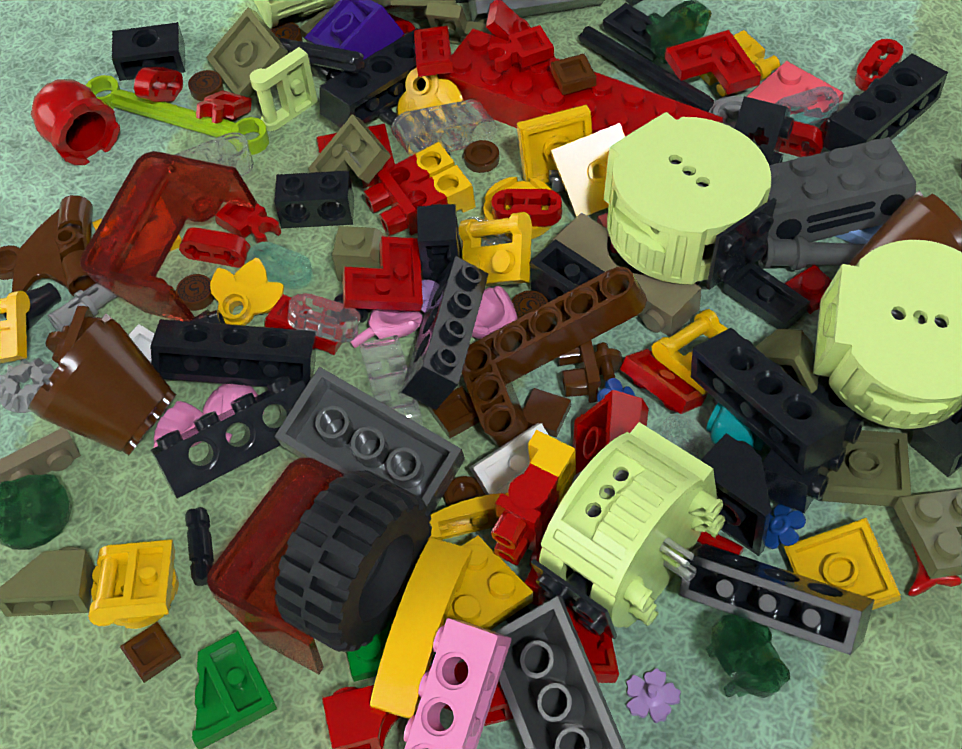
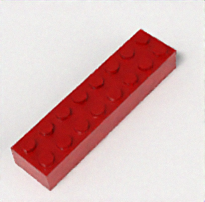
[438,28,723,137]

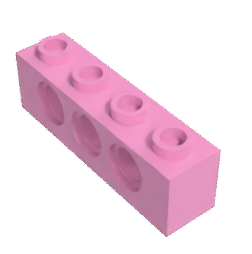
[404,618,512,749]

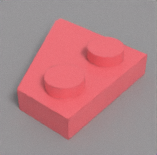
[747,61,844,120]

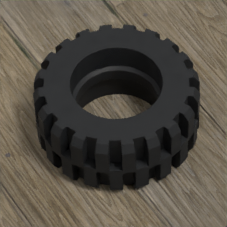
[275,470,432,652]

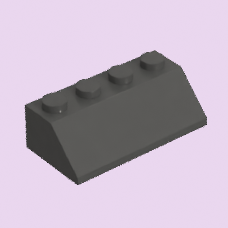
[495,596,626,749]

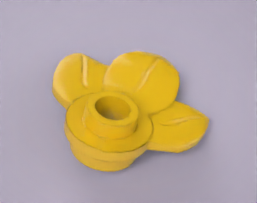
[397,68,464,135]
[210,258,284,326]

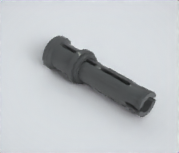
[758,235,865,270]

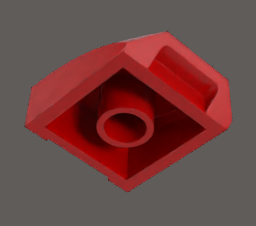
[572,390,649,474]

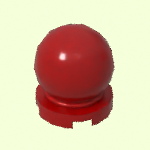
[31,79,120,165]

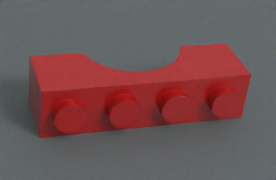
[322,661,514,749]

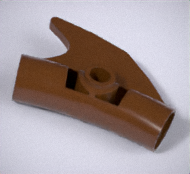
[12,195,101,296]

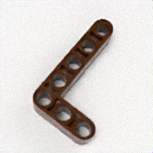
[462,267,647,448]

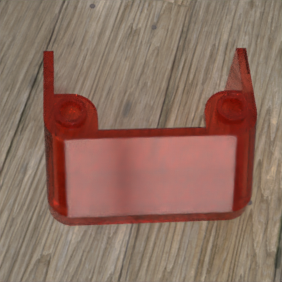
[80,151,257,321]
[207,458,344,675]

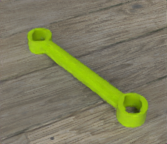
[85,75,269,155]

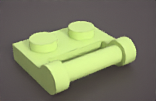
[250,47,318,131]

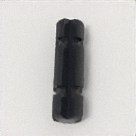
[185,507,216,586]

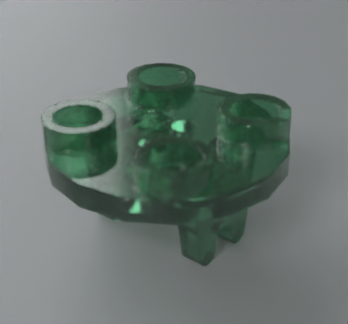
[646,0,712,64]
[0,474,72,550]
[706,614,790,698]

